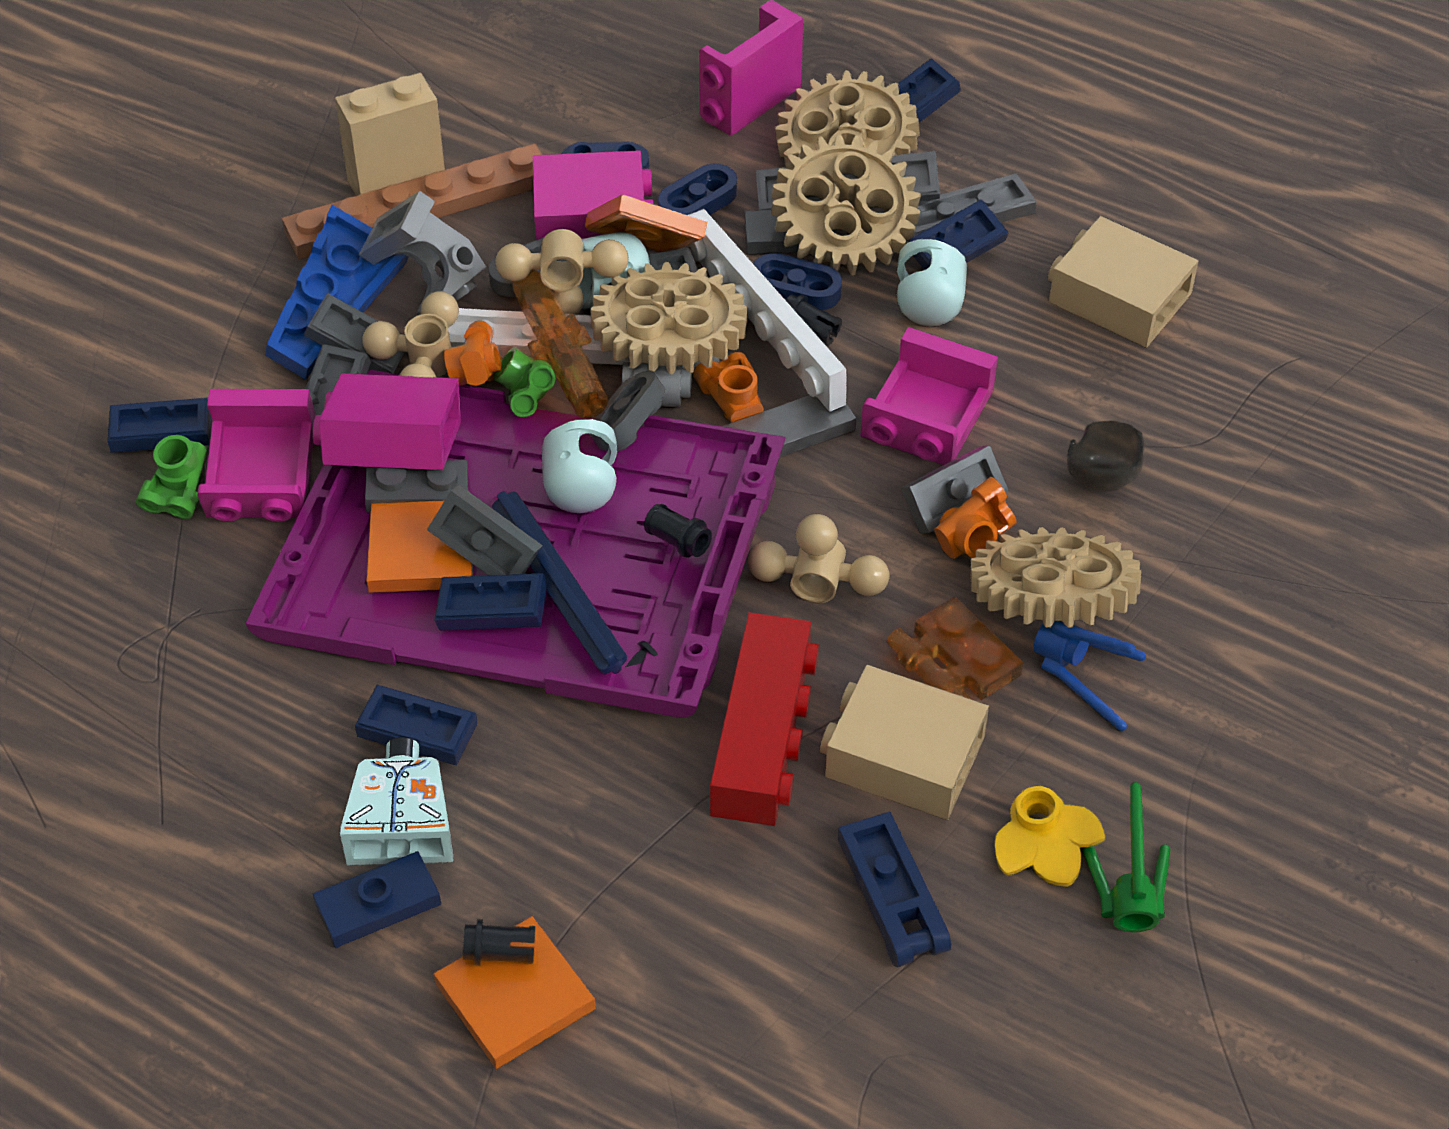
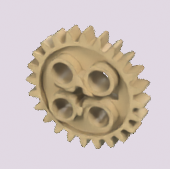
[775,71,919,167]
[771,134,921,275]
[591,262,747,374]
[971,527,1141,628]

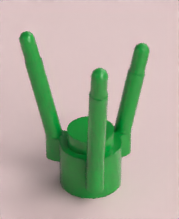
[1082,782,1171,932]

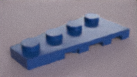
[265,205,409,380]

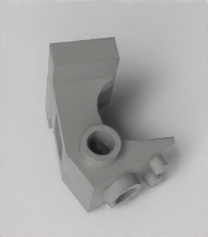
[359,191,486,315]

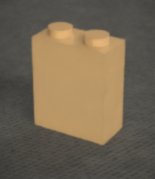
[335,73,445,196]
[1048,216,1199,348]
[820,665,989,820]

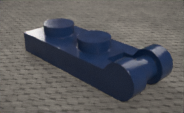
[838,811,951,967]

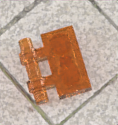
[887,596,1024,701]

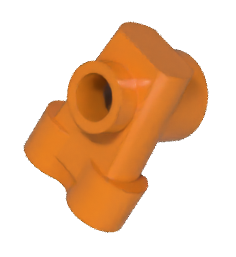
[444,321,502,386]
[693,352,764,423]
[934,477,1017,559]

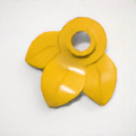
[995,786,1105,887]

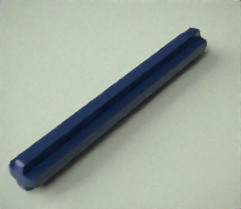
[492,491,627,674]

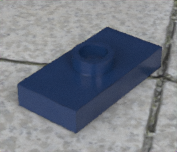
[897,58,961,123]
[908,199,1009,270]
[107,398,211,453]
[434,573,547,631]
[355,685,478,766]
[313,851,441,948]

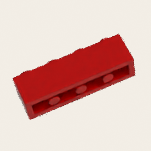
[710,612,820,826]

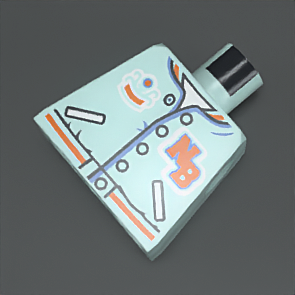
[340,737,453,865]

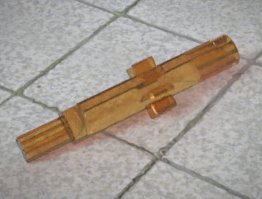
[512,270,608,418]

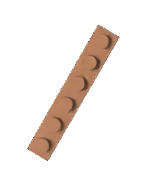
[282,144,542,260]

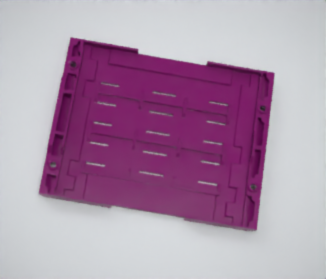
[245,370,786,718]

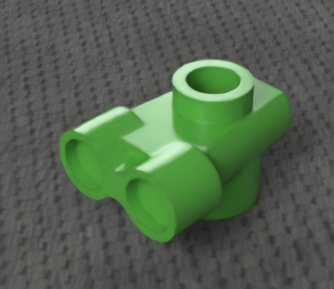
[493,347,556,417]
[135,435,207,519]

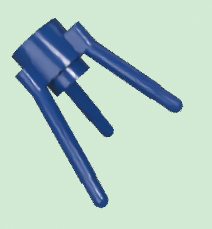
[1034,621,1146,731]

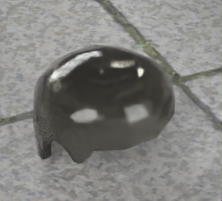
[1067,420,1144,492]

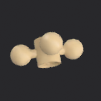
[495,229,629,315]
[362,291,459,378]
[748,514,890,603]

